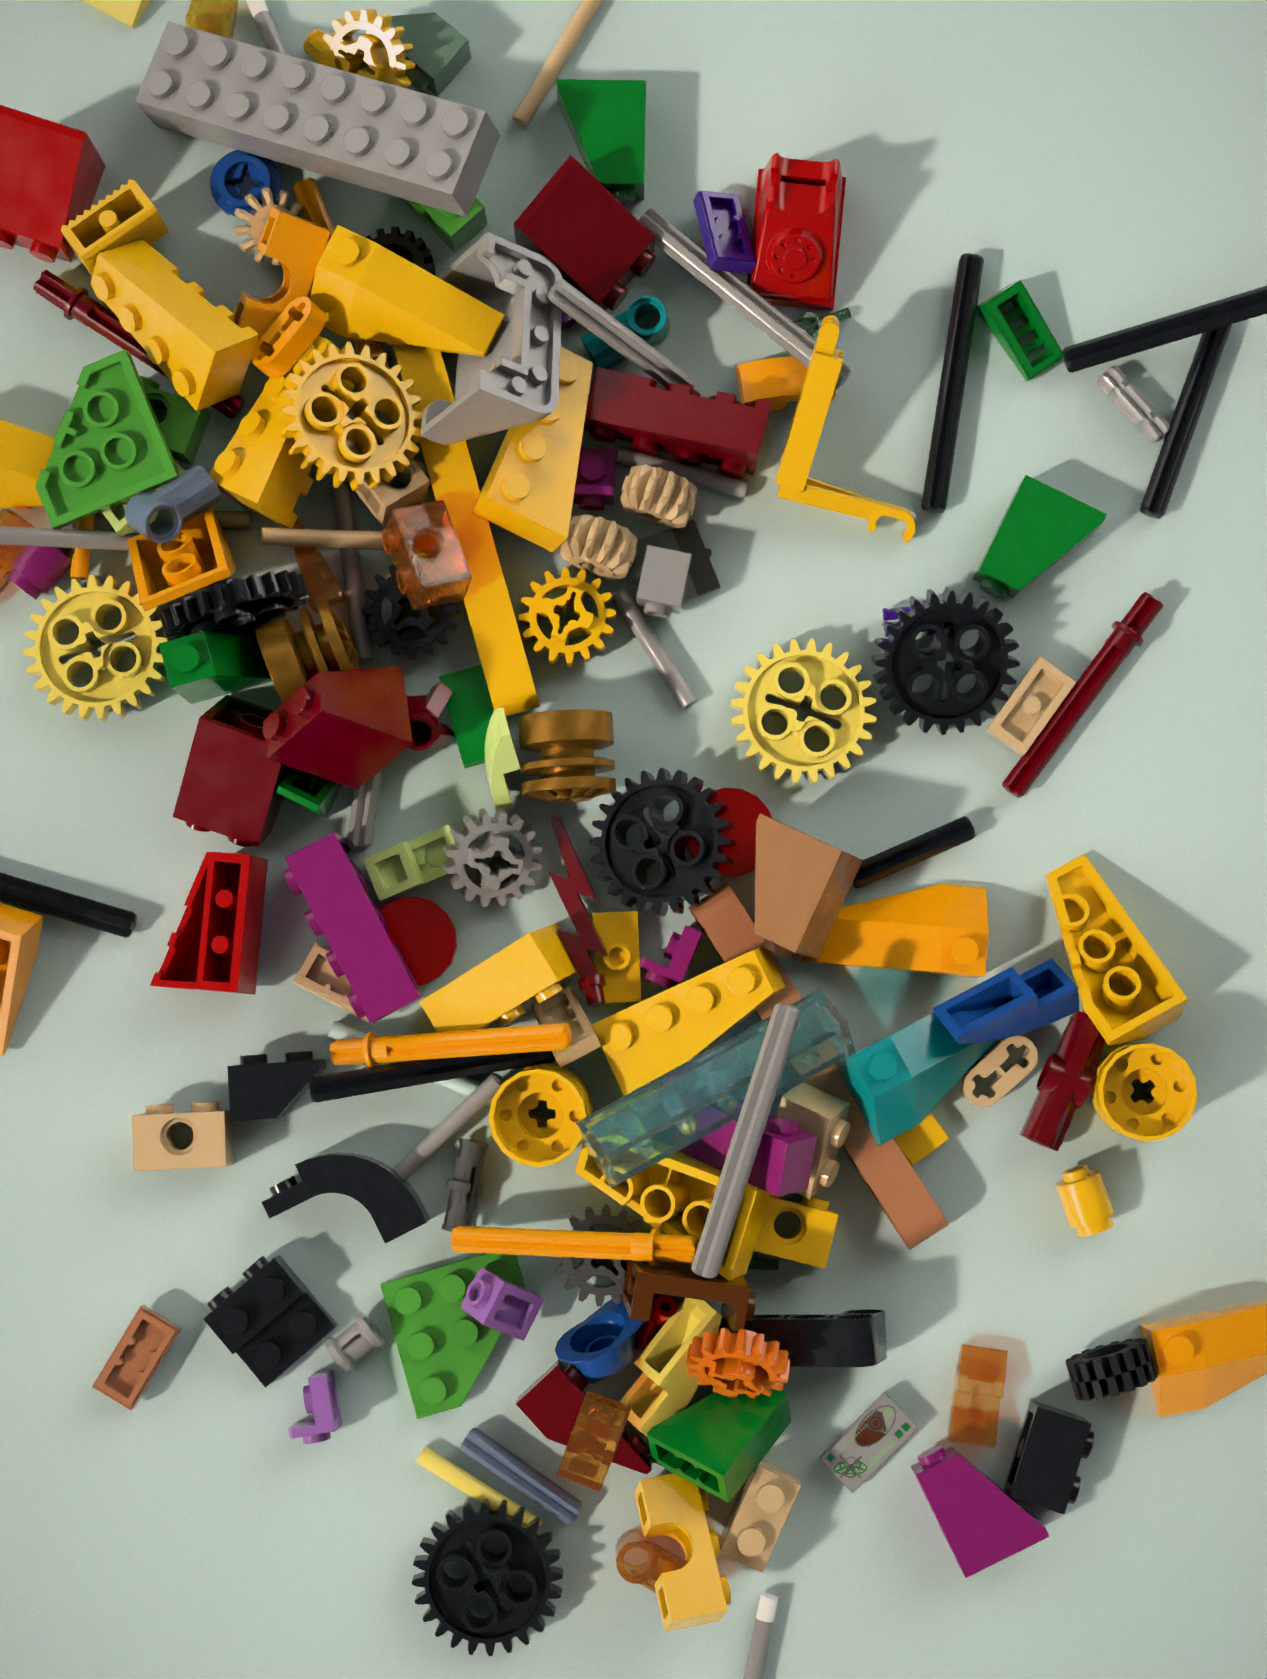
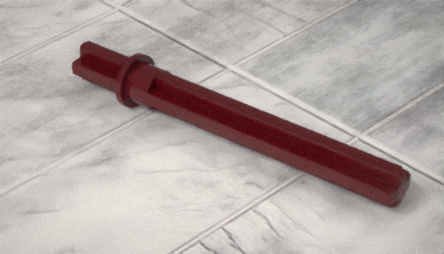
[33,270,245,419]
[1002,592,1163,798]

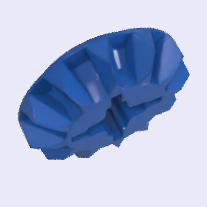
[210,150,282,221]

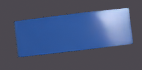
[933,958,1079,1044]

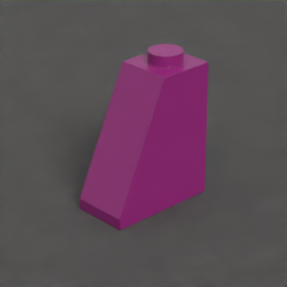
[911,1445,1050,1578]

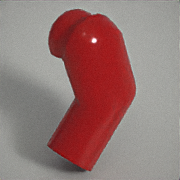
[636,1295,677,1351]

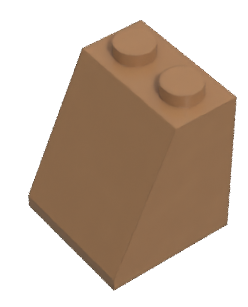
[754,813,863,962]

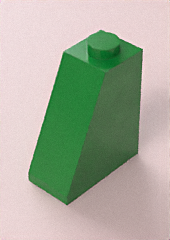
[557,79,646,205]
[973,475,1107,599]
[159,631,273,704]
[647,1389,792,1503]

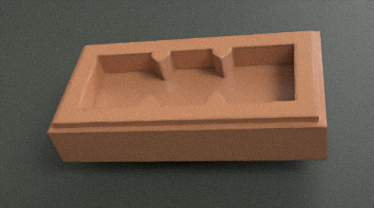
[92,1305,182,1410]

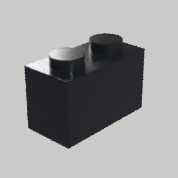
[1004,1400,1094,1515]

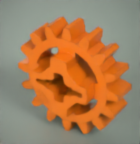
[686,1328,791,1398]

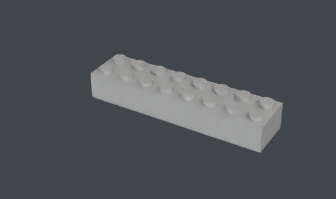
[135,21,500,218]

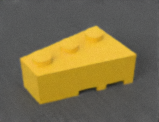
[420,922,578,1032]

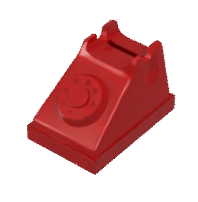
[747,153,846,311]

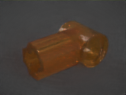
[615,1530,686,1593]

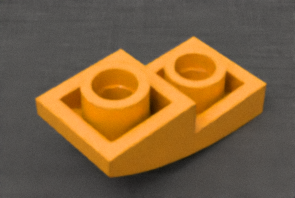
[735,356,837,410]

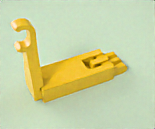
[775,315,915,543]

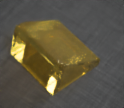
[185,0,238,39]

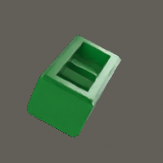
[977,280,1063,381]

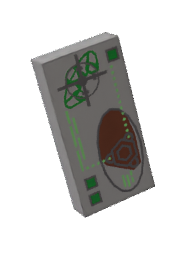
[819,1392,918,1493]

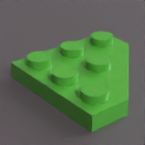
[35,349,180,529]
[380,1253,526,1419]

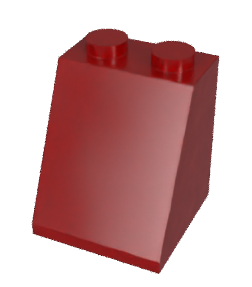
[0,105,106,263]

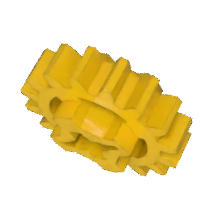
[319,9,415,88]
[518,567,616,667]

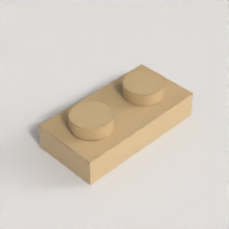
[985,656,1076,756]

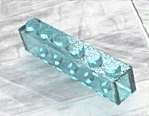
[576,989,856,1188]

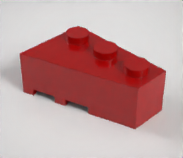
[150,852,268,995]

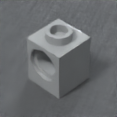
[636,545,692,618]

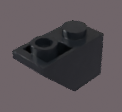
[227,1051,326,1121]

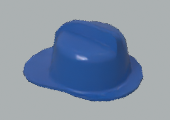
[555,1294,654,1384]

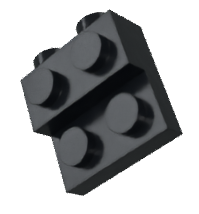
[204,1255,338,1388]

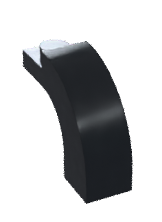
[261,1153,431,1244]

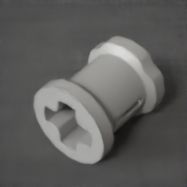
[324,1312,386,1374]

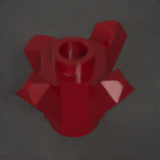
[406,681,455,751]

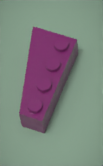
[283,832,423,1023]

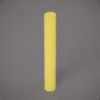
[416,1446,543,1526]

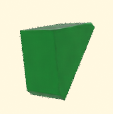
[276,768,343,819]

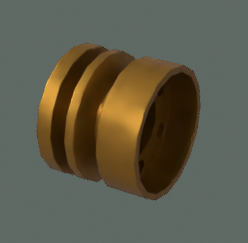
[255,599,360,703]
[518,709,616,803]

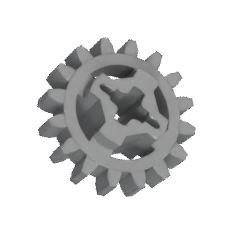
[443,807,542,907]

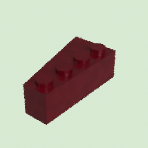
[583,367,772,478]

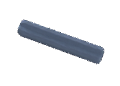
[460,1428,583,1525]

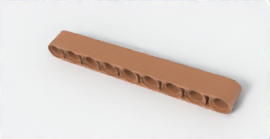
[688,883,948,1250]

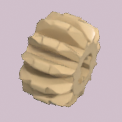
[232,187,308,266]
[620,464,698,529]
[560,514,638,580]

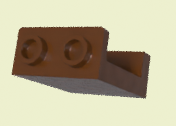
[621,1260,756,1333]

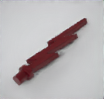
[548,816,609,1007]

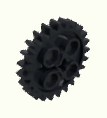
[159,570,310,641]
[871,587,1020,735]
[589,768,736,917]
[412,1499,564,1656]

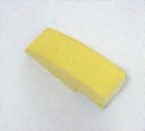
[615,1298,722,1436]

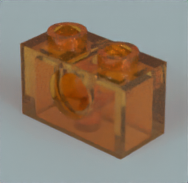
[382,500,472,610]

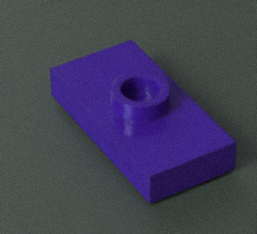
[693,191,756,274]

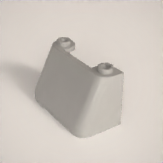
[421,232,562,445]

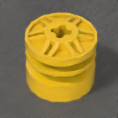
[1091,1043,1198,1142]
[489,1063,594,1167]

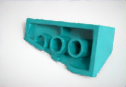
[835,1012,995,1145]

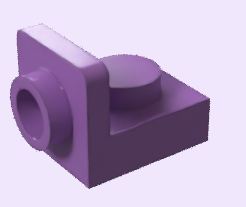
[461,1267,545,1341]
[289,1369,342,1444]

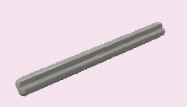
[639,208,851,389]
[691,1003,801,1279]

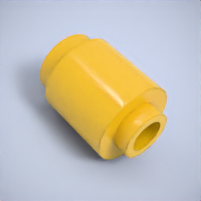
[1056,1164,1114,1237]

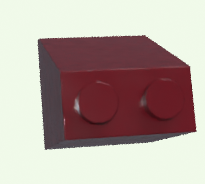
[513,155,656,311]
[263,666,413,789]
[173,695,292,847]

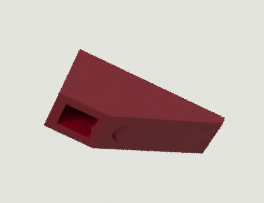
[516,1360,652,1475]

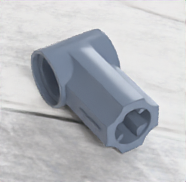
[125,465,221,544]

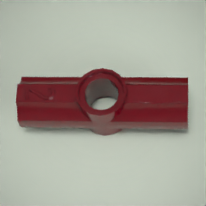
[1020,1011,1106,1152]

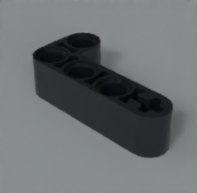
[718,1309,887,1367]

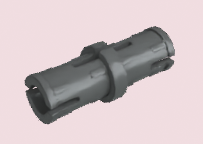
[441,1138,489,1232]

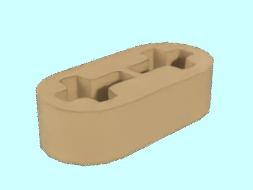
[961,1035,1038,1107]

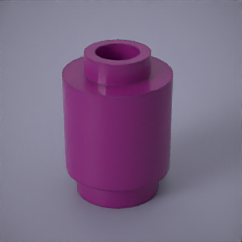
[8,546,72,600]

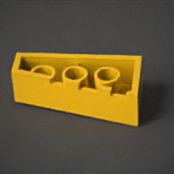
[90,239,259,412]
[209,336,355,528]
[472,346,593,552]
[591,946,786,1109]
[574,1124,771,1281]

